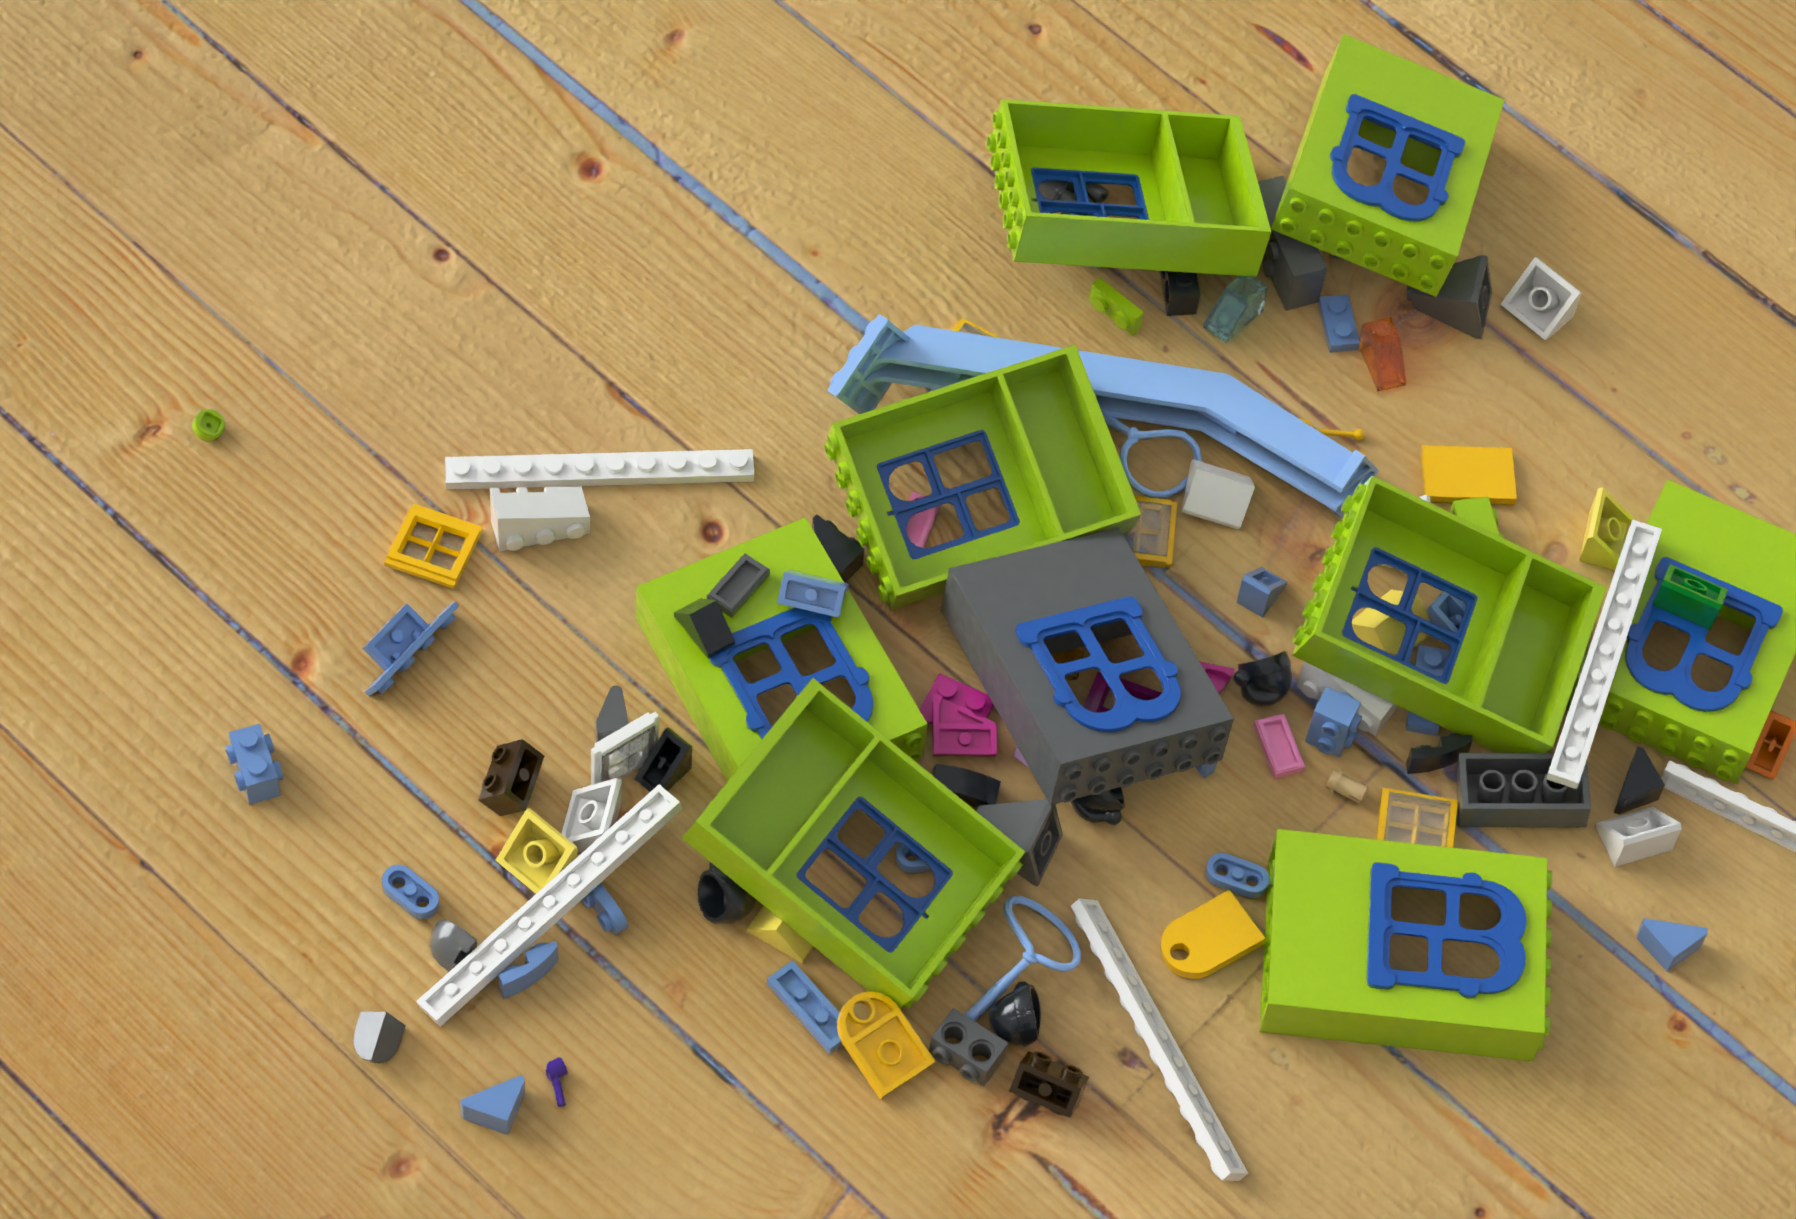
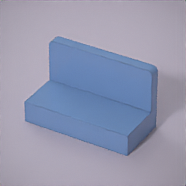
[777,570,849,618]

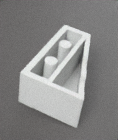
[490,486,590,552]
[1297,662,1397,736]

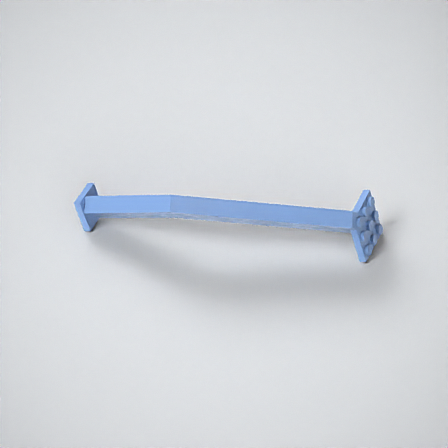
[827,314,1379,519]

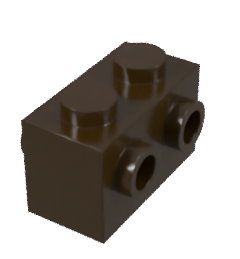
[478,739,545,816]
[1009,1051,1089,1118]

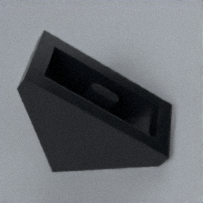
[674,598,735,659]
[635,727,692,792]
[1614,747,1665,815]

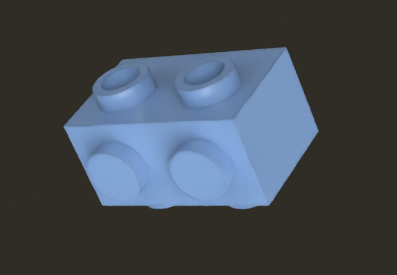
[1305,687,1362,757]
[225,724,283,805]

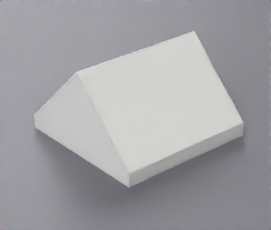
[1500,257,1582,340]
[1181,459,1255,530]
[561,778,622,853]
[1595,807,1682,867]

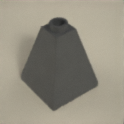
[1407,255,1492,339]
[976,799,1063,887]

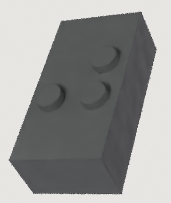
[1258,176,1327,311]
[1456,753,1591,827]

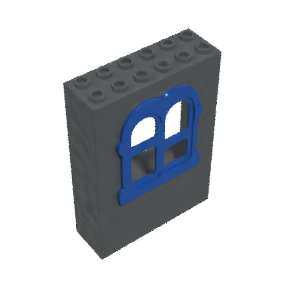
[941,528,1234,805]

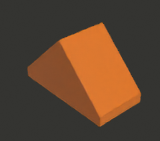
[1745,710,1796,780]

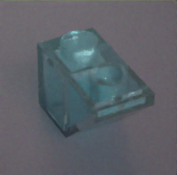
[1203,276,1268,343]

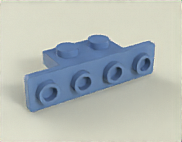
[362,601,459,696]

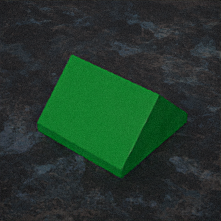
[1652,564,1728,630]

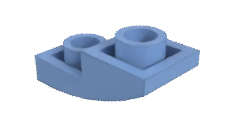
[498,941,558,999]

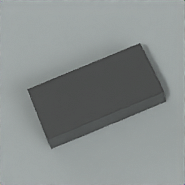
[707,553,770,618]

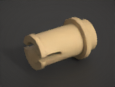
[1325,770,1368,804]

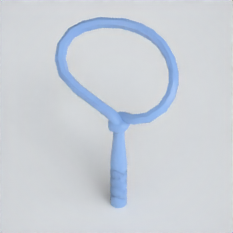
[1103,415,1202,498]
[965,896,1081,1022]

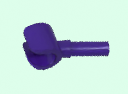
[546,1057,568,1107]

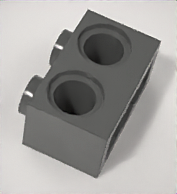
[929,1008,1008,1086]

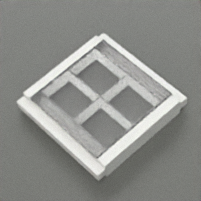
[591,712,659,785]

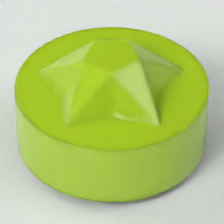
[192,409,225,442]

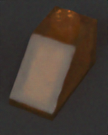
[1359,317,1406,392]

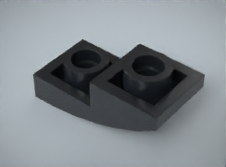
[1406,733,1473,774]
[932,764,1001,807]

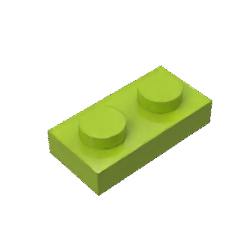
[1089,277,1144,336]

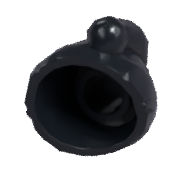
[1233,651,1292,707]
[1071,787,1125,825]
[698,862,756,924]
[988,981,1041,1047]

